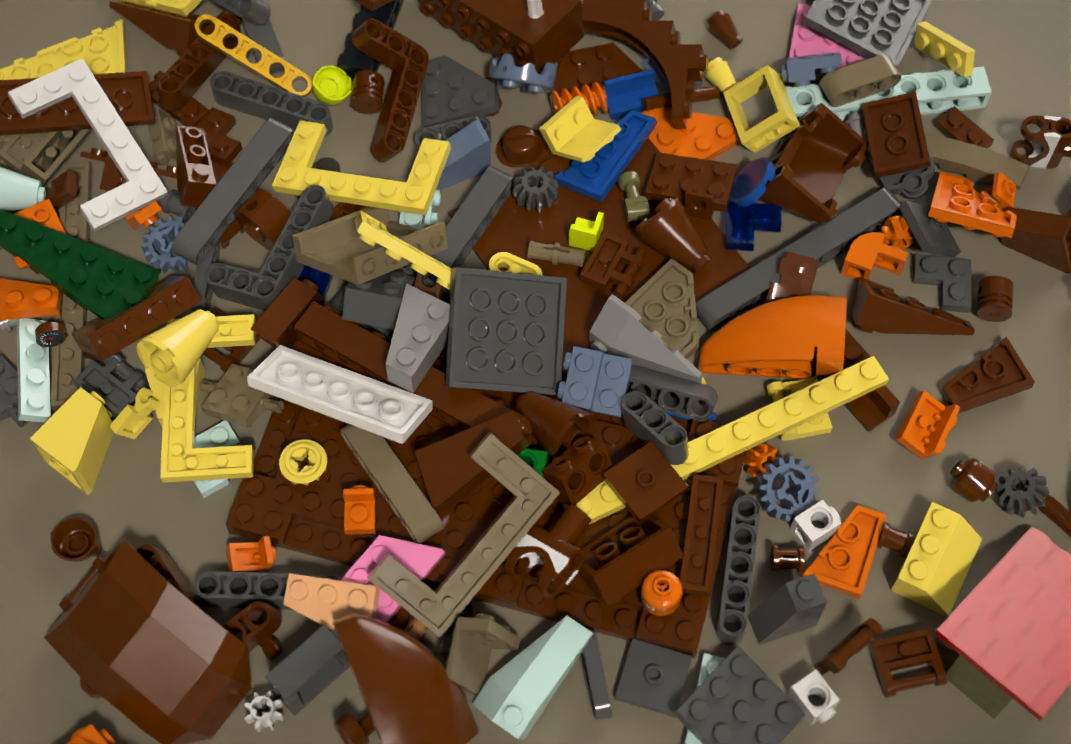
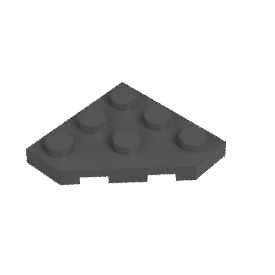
[422,55,499,128]

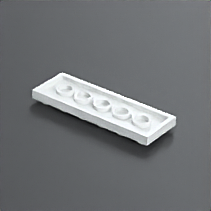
[247,345,433,444]

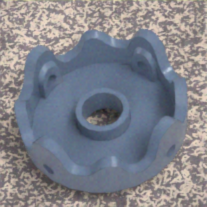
[489,54,556,94]

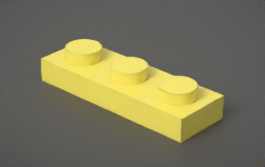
[915,21,975,77]

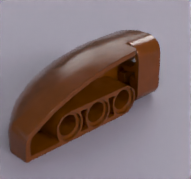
[332,613,479,744]

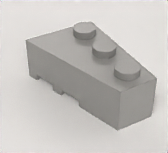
[386,283,450,393]

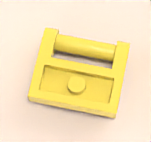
[766,376,832,441]

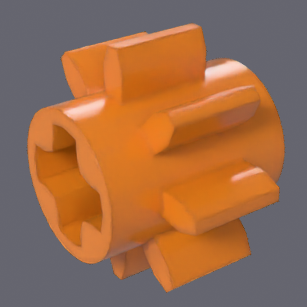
[881,216,915,250]
[743,443,778,478]

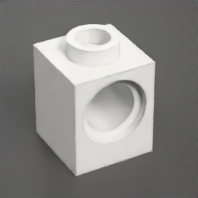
[790,500,841,552]
[787,670,840,726]

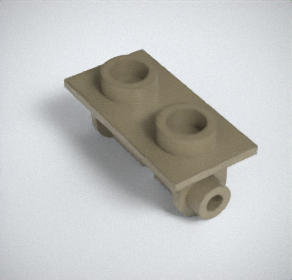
[148,108,177,166]

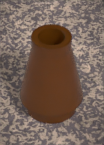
[707,10,743,49]

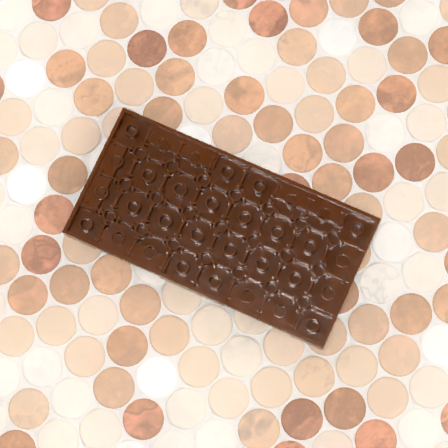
[226,341,746,659]

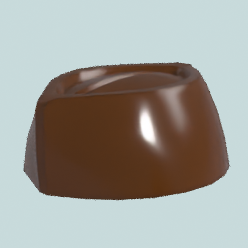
[50,518,102,562]

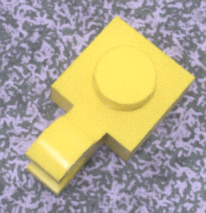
[110,387,160,439]

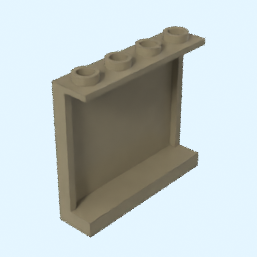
[292,207,448,285]

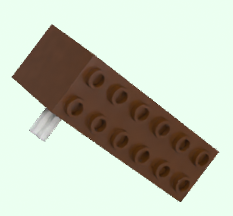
[419,0,584,74]

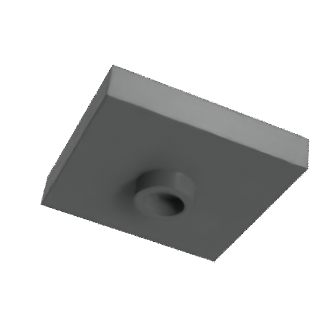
[899,201,961,257]
[615,638,692,718]

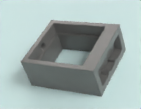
[265,625,350,716]

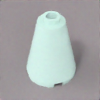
[0,167,46,211]

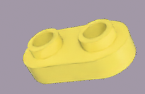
[489,252,542,276]

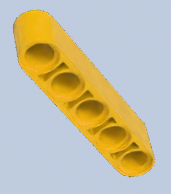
[195,14,312,97]

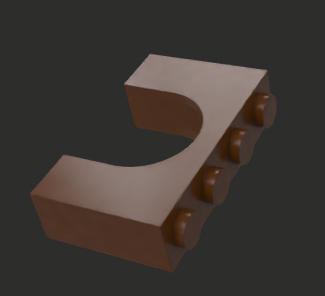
[71,276,202,361]

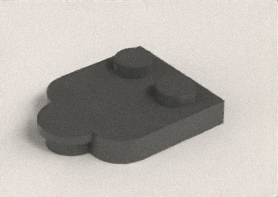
[865,150,935,199]

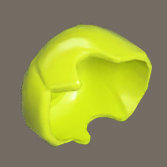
[312,65,352,105]

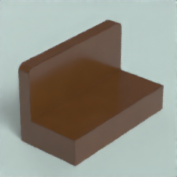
[844,360,900,432]

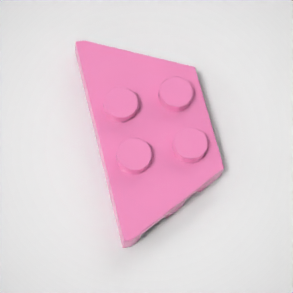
[340,535,445,623]

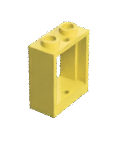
[723,65,800,153]

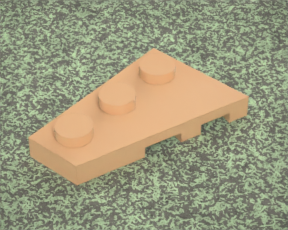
[284,573,380,631]

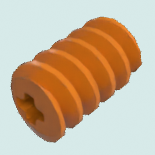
[550,82,608,116]

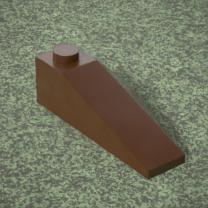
[109,1,210,56]

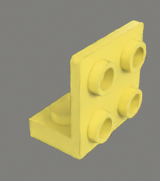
[539,96,621,162]

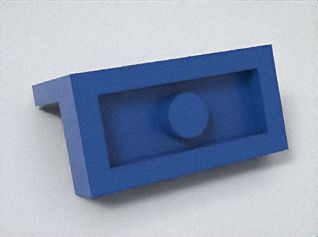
[604,69,658,120]

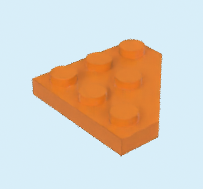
[641,108,741,160]
[928,171,1017,238]

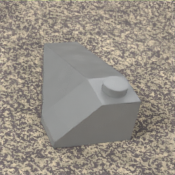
[589,294,702,383]

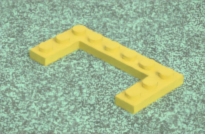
[272,121,451,215]
[355,210,452,290]
[160,314,256,483]

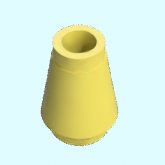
[704,57,736,94]

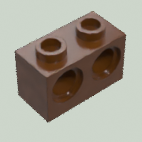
[542,435,613,505]

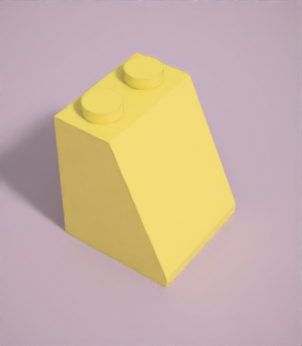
[30,387,114,495]

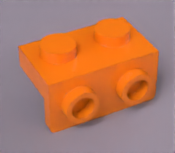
[895,390,960,459]

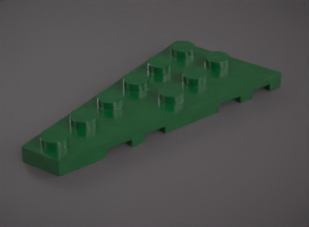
[0,209,161,320]

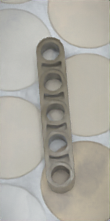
[340,424,444,544]

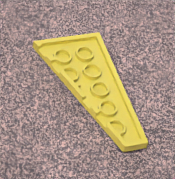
[0,19,127,80]

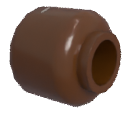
[950,458,997,502]

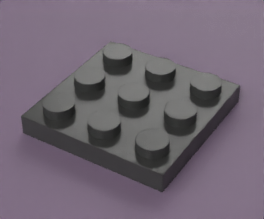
[673,646,805,744]

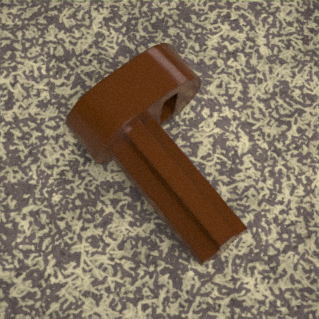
[333,712,376,744]

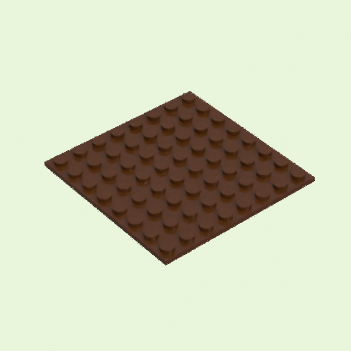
[448,138,750,380]

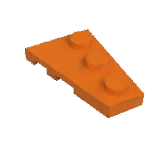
[802,505,886,599]

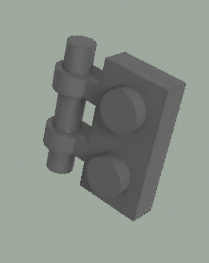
[74,354,150,418]

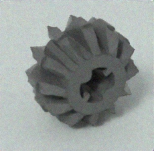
[512,165,559,213]
[996,465,1049,518]

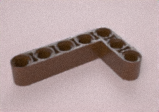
[351,19,429,163]
[136,544,282,653]

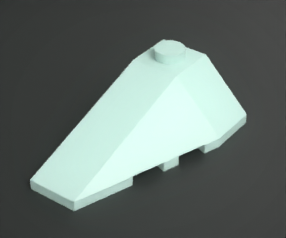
[472,616,594,740]

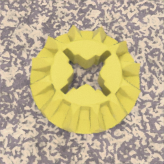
[279,439,328,486]

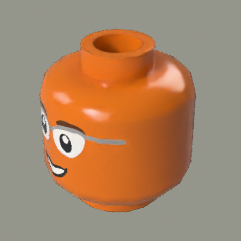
[641,570,682,616]

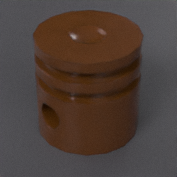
[351,70,385,114]
[977,276,1014,322]

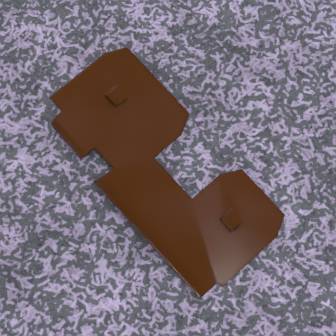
[766,252,819,303]

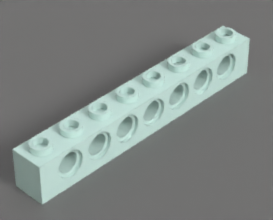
[773,67,992,123]

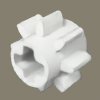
[244,691,284,732]

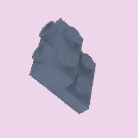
[782,52,842,87]
[558,346,634,418]

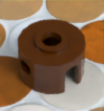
[234,188,291,251]

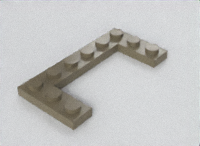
[367,432,560,637]

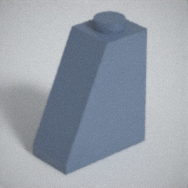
[436,119,491,190]

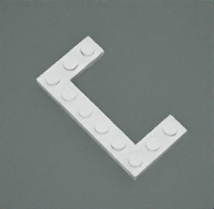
[8,58,168,232]

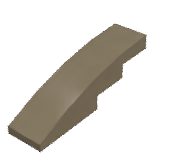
[925,134,1029,190]

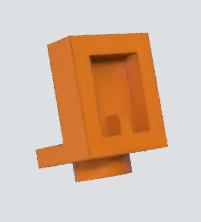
[343,485,376,535]

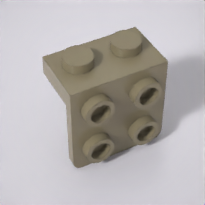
[445,614,521,695]

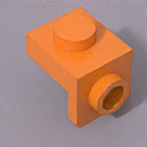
[982,172,1016,211]
[124,200,162,230]
[226,536,276,573]

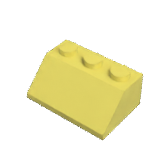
[891,502,982,618]

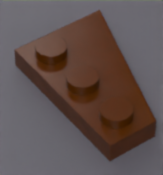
[941,337,1035,414]

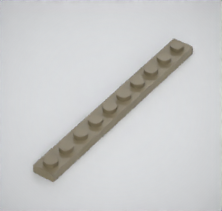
[50,162,92,411]

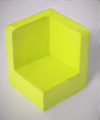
[569,212,604,252]

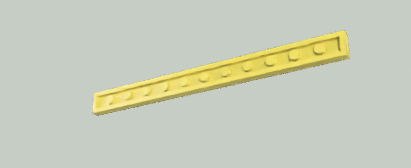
[562,356,889,525]

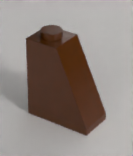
[1000,207,1071,274]
[251,278,323,349]

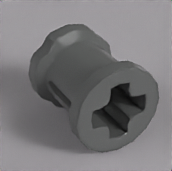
[161,190,198,223]

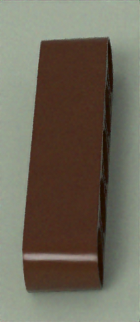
[158,11,241,111]

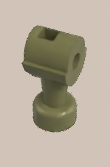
[617,171,650,222]

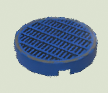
[730,157,775,207]

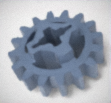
[141,216,194,274]
[754,456,820,522]

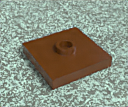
[602,441,689,524]

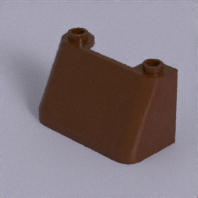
[760,102,869,223]

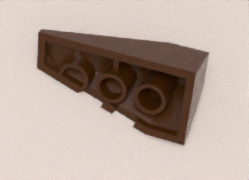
[851,277,975,335]

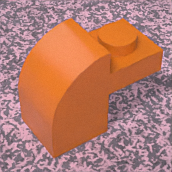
[841,232,909,281]

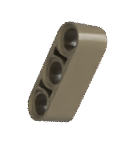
[820,54,901,107]

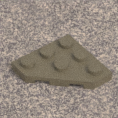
[625,258,699,359]

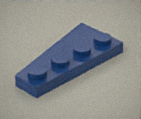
[554,110,656,203]

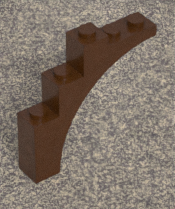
[582,0,709,129]

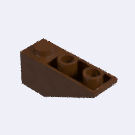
[176,126,216,207]

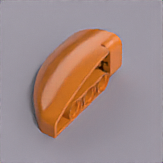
[698,295,847,379]

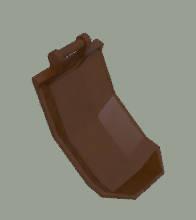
[44,539,251,744]

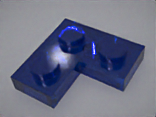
[725,202,782,251]

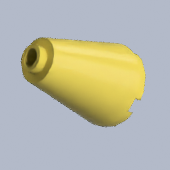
[136,309,218,387]

